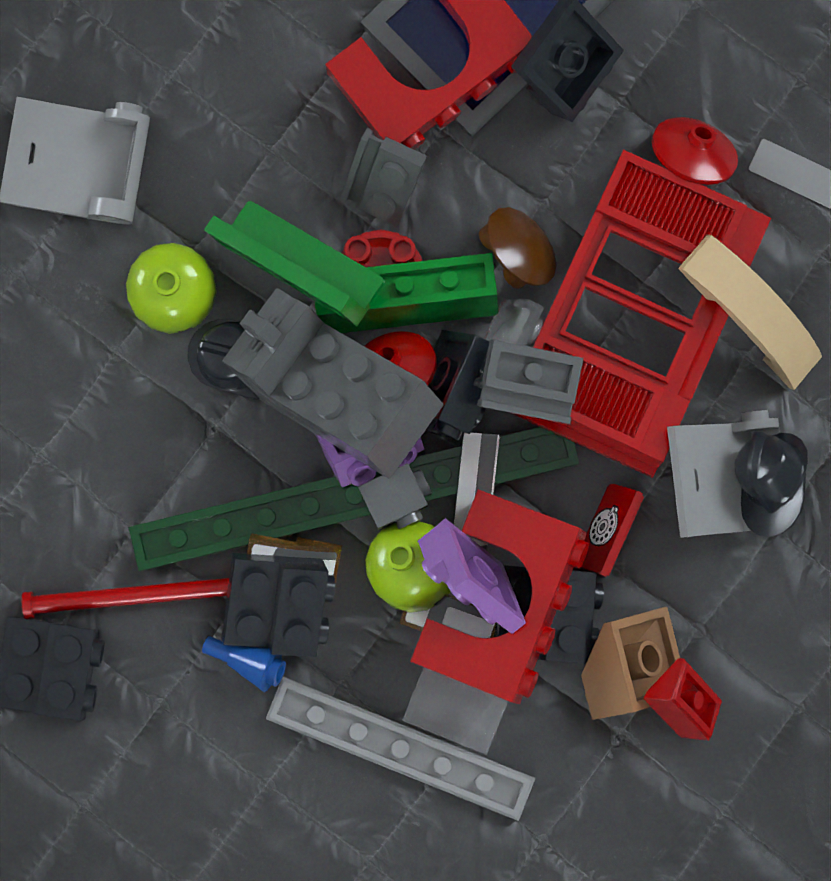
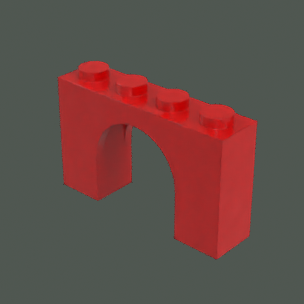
[325,0,533,150]
[410,489,589,704]

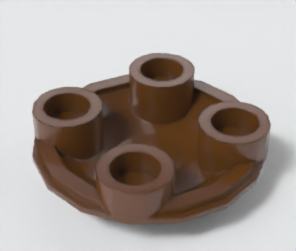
[479,207,557,289]

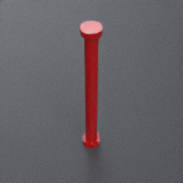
[22,578,229,619]

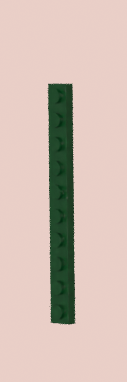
[128,427,579,571]

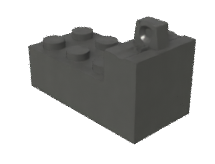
[222,288,444,479]

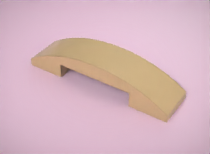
[678,235,822,390]

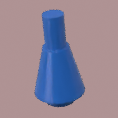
[202,636,286,692]

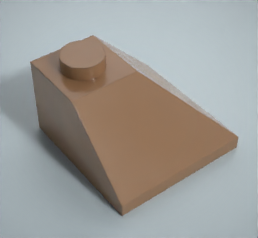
[581,606,680,720]

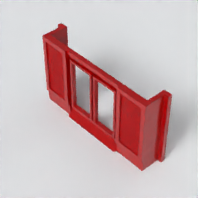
[509,150,771,478]

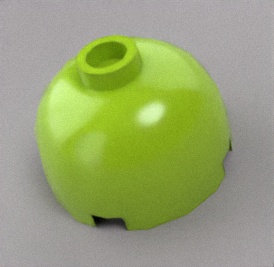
[126,243,217,334]
[365,521,451,613]

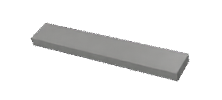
[266,676,535,821]

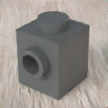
[358,463,432,530]

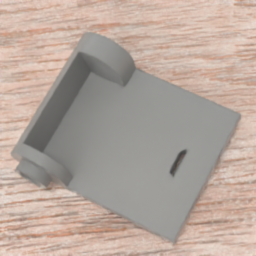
[0,97,150,224]
[667,410,780,538]

